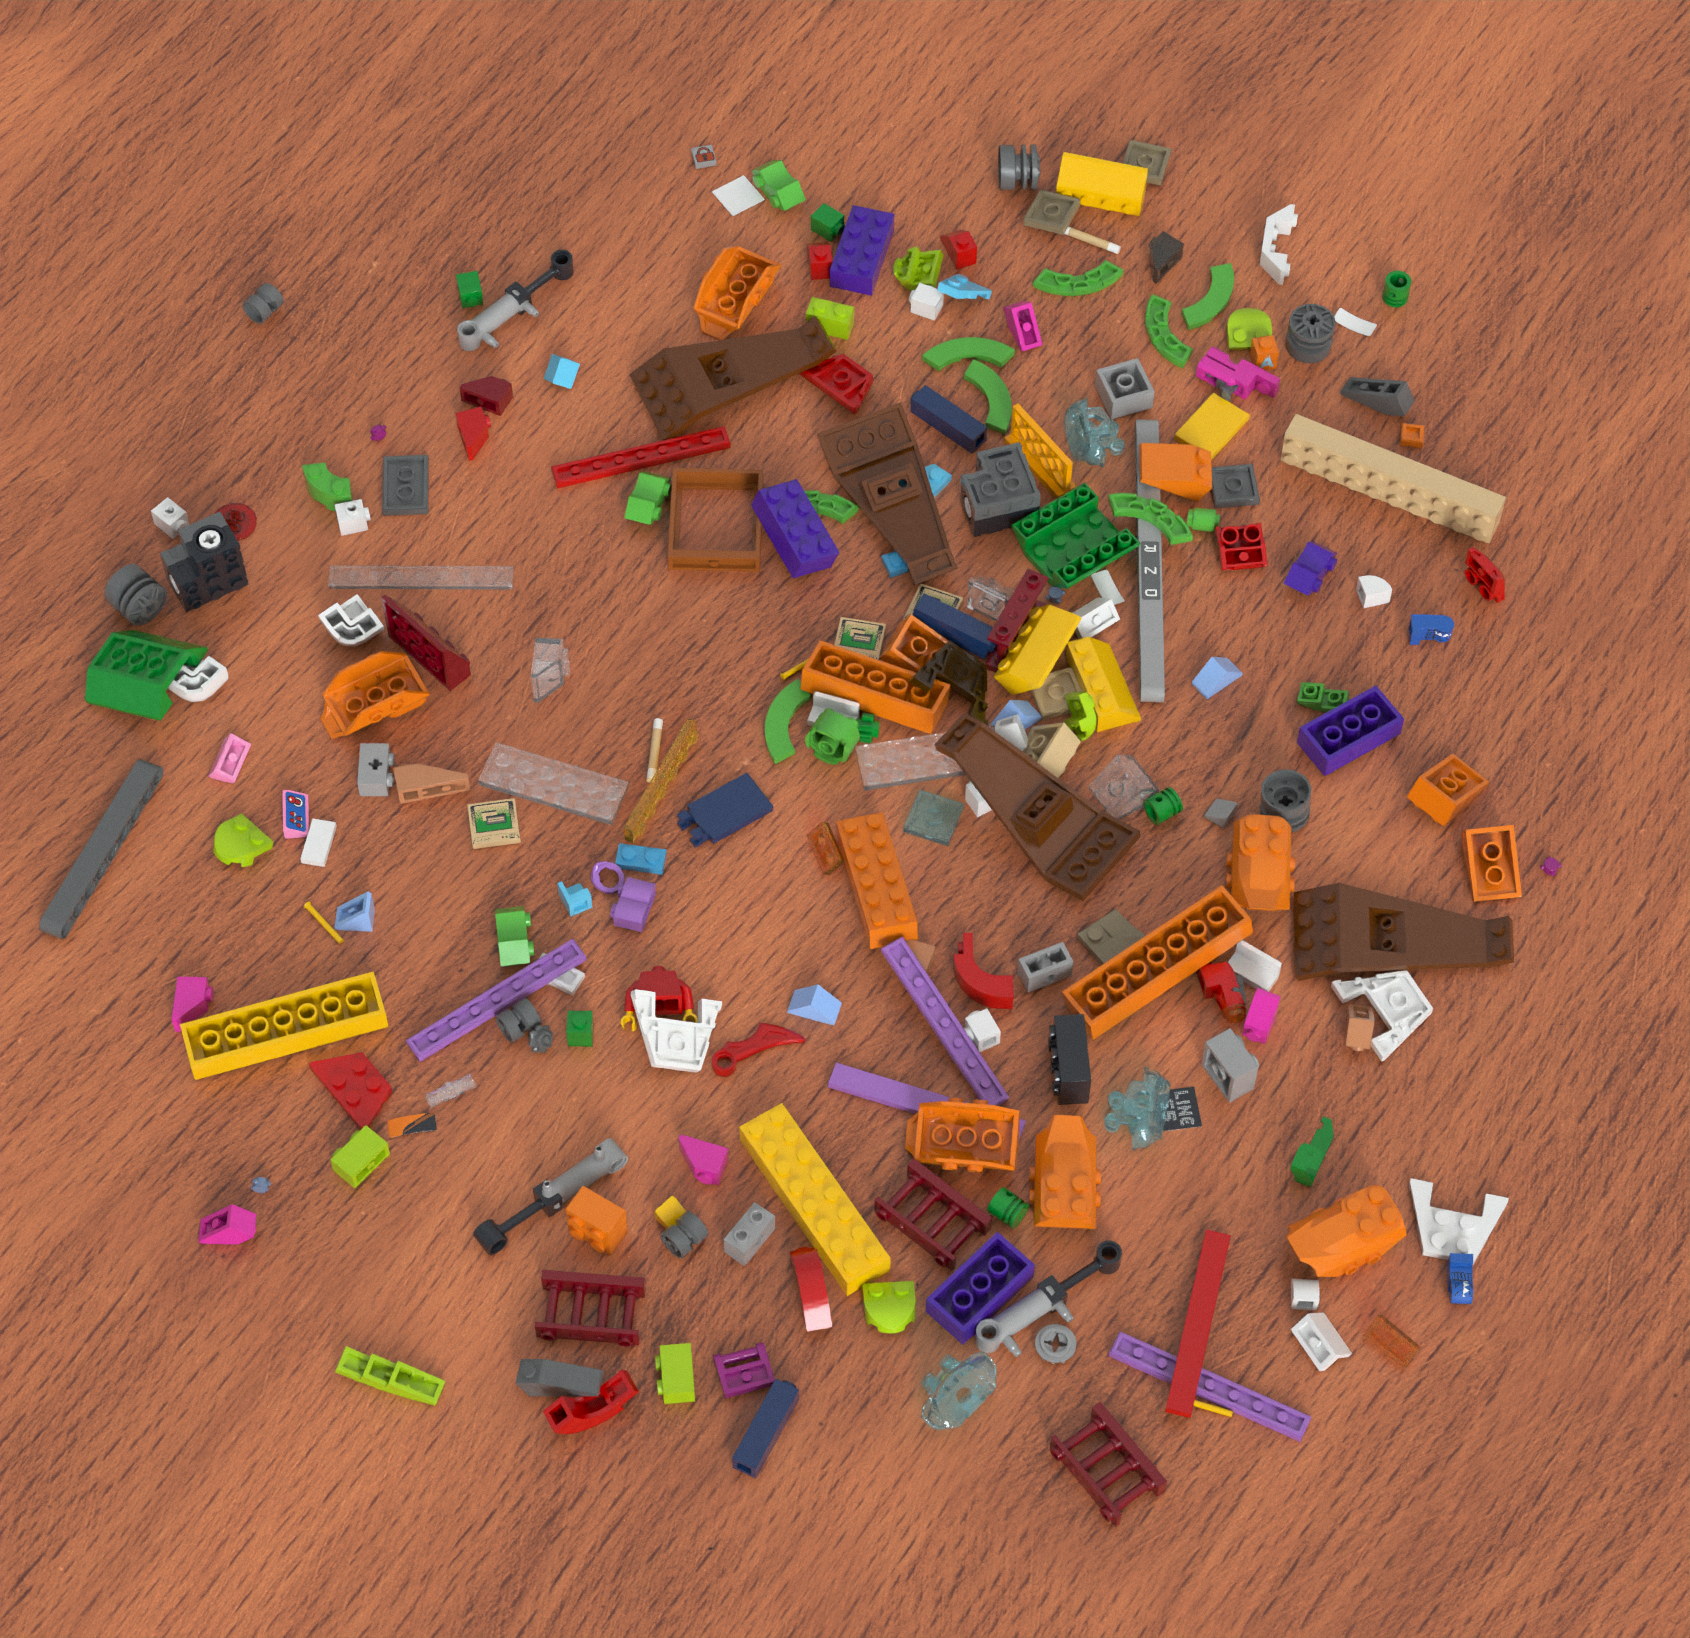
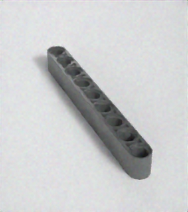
[39,759,163,939]

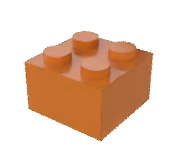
[566,1186,628,1256]

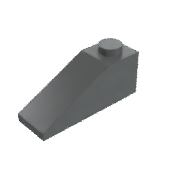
[1340,377,1415,416]
[515,1359,604,1396]

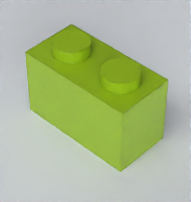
[806,297,854,340]
[330,1125,390,1188]
[655,1343,695,1404]

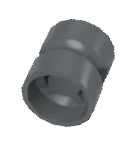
[242,282,284,324]
[495,998,542,1043]
[660,1210,709,1259]

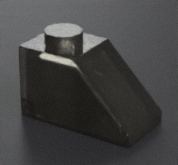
[1148,231,1184,284]

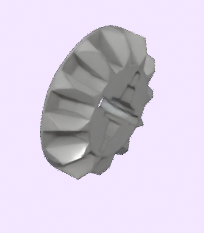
[1035,1324,1076,1364]

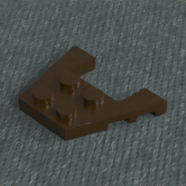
[909,641,988,726]

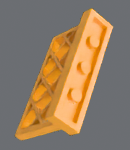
[1004,403,1077,499]

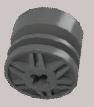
[998,144,1040,190]
[1286,304,1336,363]
[104,564,167,626]
[1260,769,1311,833]

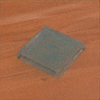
[903,790,964,846]

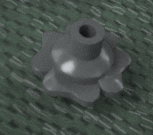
[528,1025,553,1053]

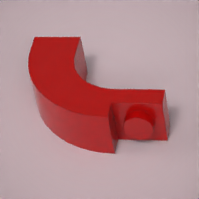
[953,933,1014,1009]
[789,1247,832,1332]
[543,1370,639,1434]

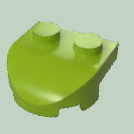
[893,247,944,291]
[1226,308,1272,350]
[1064,692,1096,742]
[213,813,273,867]
[862,1281,916,1333]

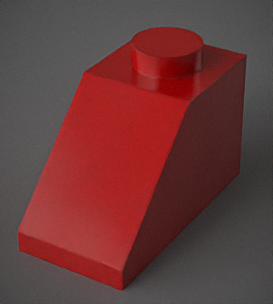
[940,230,977,270]
[807,242,833,280]
[455,407,491,461]

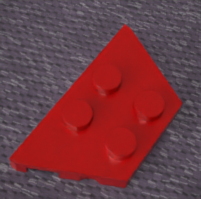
[799,354,874,415]
[308,1052,392,1130]

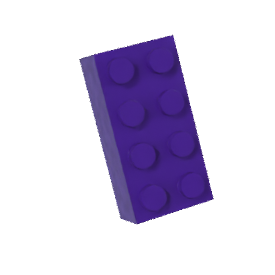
[830,205,895,296]
[751,479,839,579]
[1297,685,1404,776]
[926,1232,1035,1345]

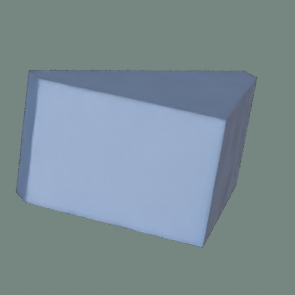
[1192,657,1242,699]
[990,700,1042,731]
[334,892,375,932]
[787,985,842,1025]

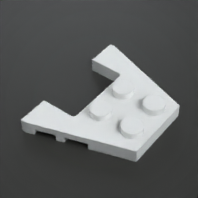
[1331,970,1433,1062]
[631,989,722,1072]
[1409,1178,1509,1264]

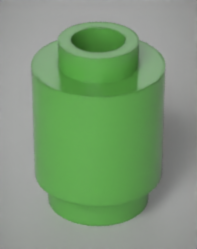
[1187,507,1220,532]

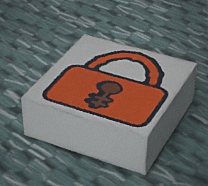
[691,145,716,169]

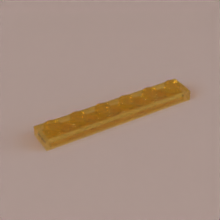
[624,718,699,843]

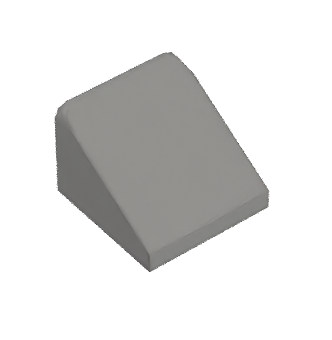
[1204,798,1238,828]

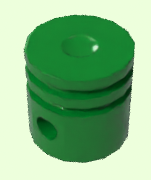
[1382,270,1412,308]
[1143,787,1183,825]
[987,1187,1029,1229]

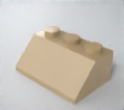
[1022,722,1081,778]

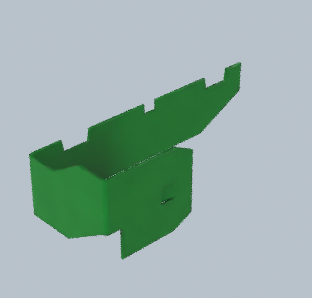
[1290,1116,1334,1188]

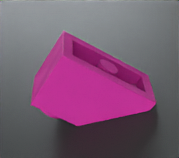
[1003,301,1043,351]
[172,977,214,1032]
[1242,988,1281,1044]
[679,1134,729,1185]
[198,1204,256,1245]

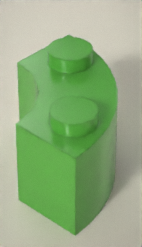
[752,160,806,211]
[302,463,353,511]
[624,471,672,525]
[495,906,534,966]

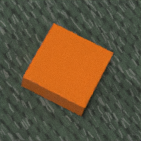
[1400,423,1424,448]

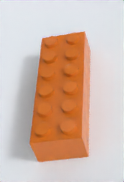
[800,640,950,734]
[836,812,918,949]

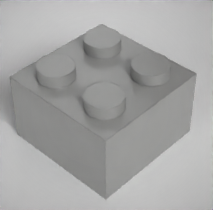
[1095,358,1155,420]
[1201,1028,1259,1103]

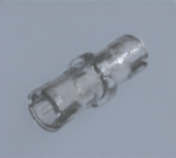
[424,1073,476,1109]

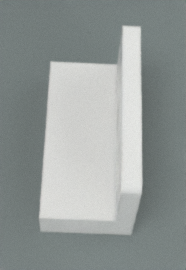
[1073,597,1120,639]
[807,692,859,726]
[1228,940,1282,992]
[1291,1313,1352,1371]

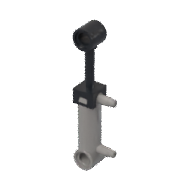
[457,250,574,351]
[473,1138,628,1255]
[975,1240,1122,1357]

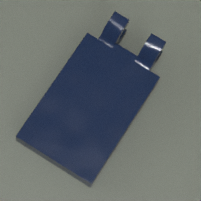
[677,773,773,848]

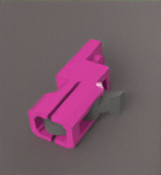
[1196,346,1280,402]

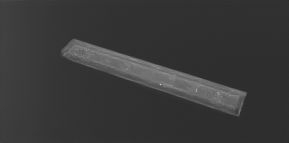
[328,565,514,590]

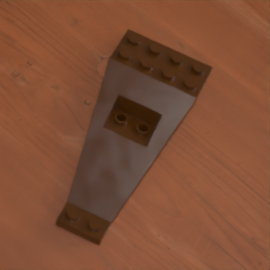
[630,316,837,440]
[817,402,958,586]
[935,713,1141,901]
[1294,883,1514,981]

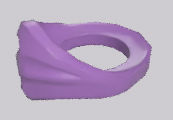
[591,861,624,894]

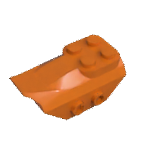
[693,245,782,340]
[320,651,430,739]
[1226,814,1295,911]
[905,1098,1020,1172]
[1029,1115,1101,1229]
[1285,1185,1406,1277]

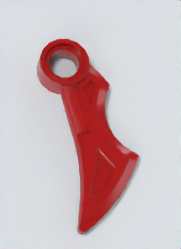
[712,1023,805,1077]

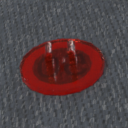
[214,503,257,541]

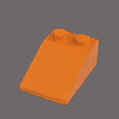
[1139,443,1212,502]
[879,614,948,680]
[1407,753,1489,826]
[1461,825,1522,902]

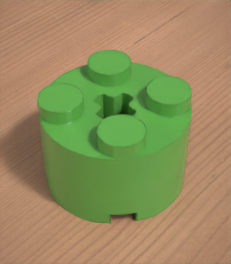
[805,708,860,765]

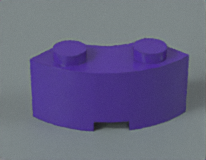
[1284,541,1338,595]

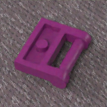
[713,1342,775,1399]

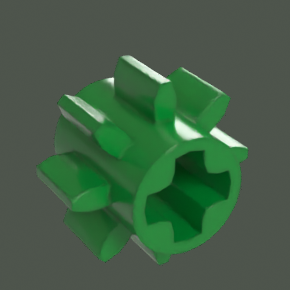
[856,713,880,743]

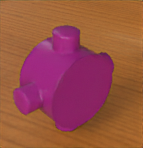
[370,425,387,441]
[1540,856,1561,876]

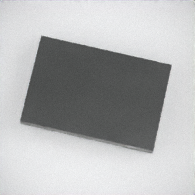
[382,455,429,516]

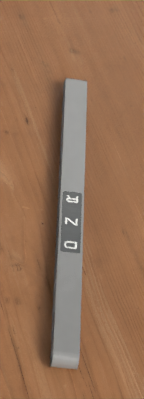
[1135,419,1165,702]

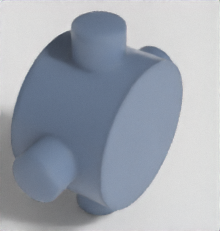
[1046,586,1065,604]
[251,1177,271,1193]

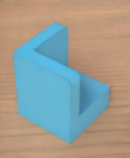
[544,354,580,389]
[557,881,592,917]

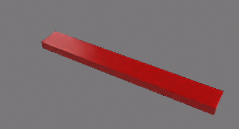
[551,426,731,488]
[1165,1229,1231,1418]

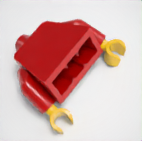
[621,965,698,1031]

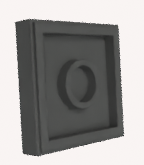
[1211,464,1260,508]

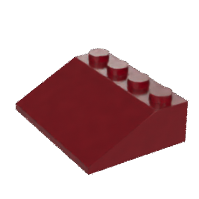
[381,594,471,691]

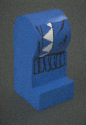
[1409,614,1454,645]
[1447,1253,1473,1304]

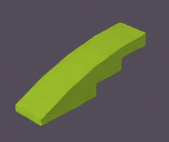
[335,1346,445,1406]

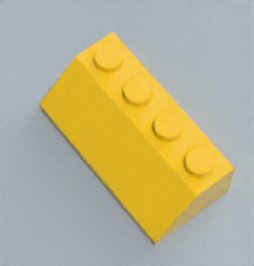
[1056,152,1148,216]
[994,605,1082,695]
[1065,637,1141,732]

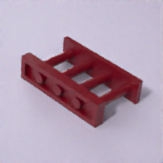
[986,569,1049,673]
[874,1158,992,1271]
[535,1270,646,1347]
[1050,1402,1167,1527]

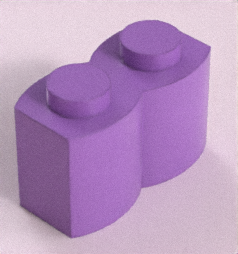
[610,877,656,932]

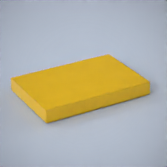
[1174,393,1250,460]

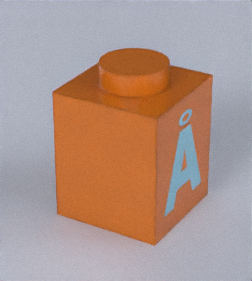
[1250,335,1279,370]

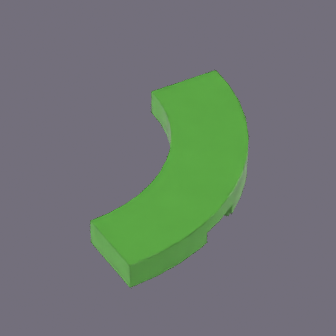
[1033,260,1124,296]
[1181,263,1234,330]
[1145,294,1193,369]
[922,337,1015,371]
[964,359,1012,435]
[804,490,858,524]
[1108,493,1193,545]
[765,679,811,764]

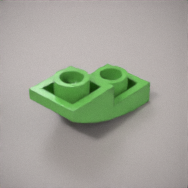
[1297,682,1350,713]

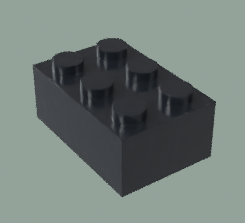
[1048,1014,1091,1105]

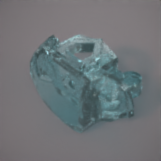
[1064,397,1125,467]
[1104,1067,1171,1150]
[921,1352,997,1430]

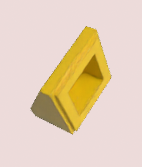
[655,1196,686,1229]

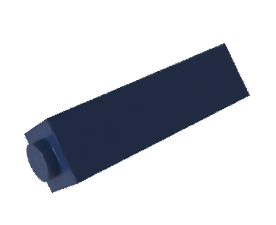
[910,385,987,454]
[913,593,997,659]
[732,1379,799,1479]

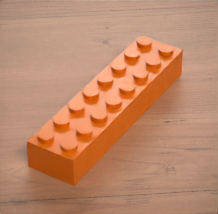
[1062,885,1253,1040]

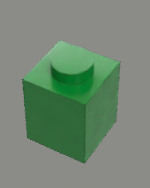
[811,203,845,242]
[456,271,484,308]
[566,1010,594,1047]

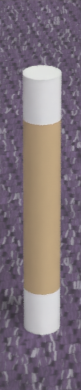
[1064,226,1121,254]
[646,718,663,783]

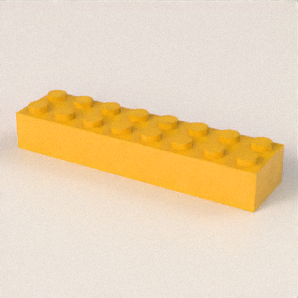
[180,971,389,1080]
[739,1103,891,1296]

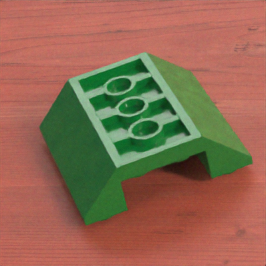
[1012,483,1140,589]
[85,630,208,721]

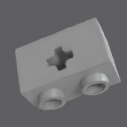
[357,743,395,796]
[1017,942,1073,993]
[724,1202,775,1266]

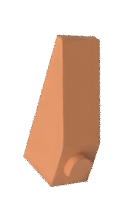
[393,763,470,804]

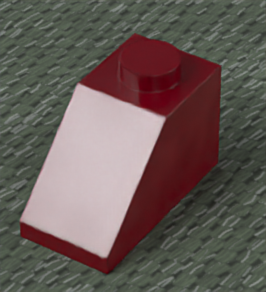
[460,376,513,416]

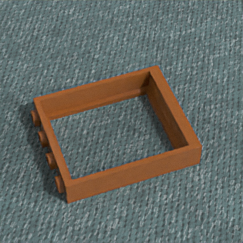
[668,467,764,572]

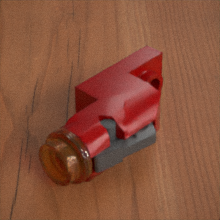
[1196,961,1247,1023]

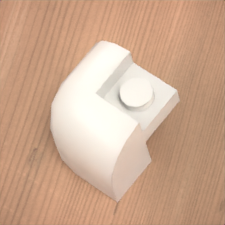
[318,594,384,647]
[168,656,228,702]

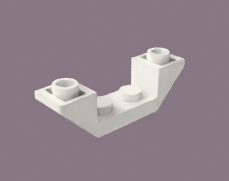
[1260,204,1298,285]

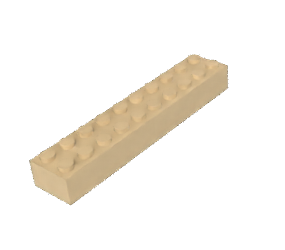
[1281,414,1506,543]

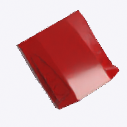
[1215,523,1268,571]
[1464,547,1505,603]

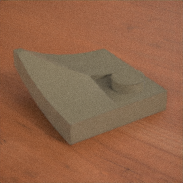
[1077,909,1146,965]

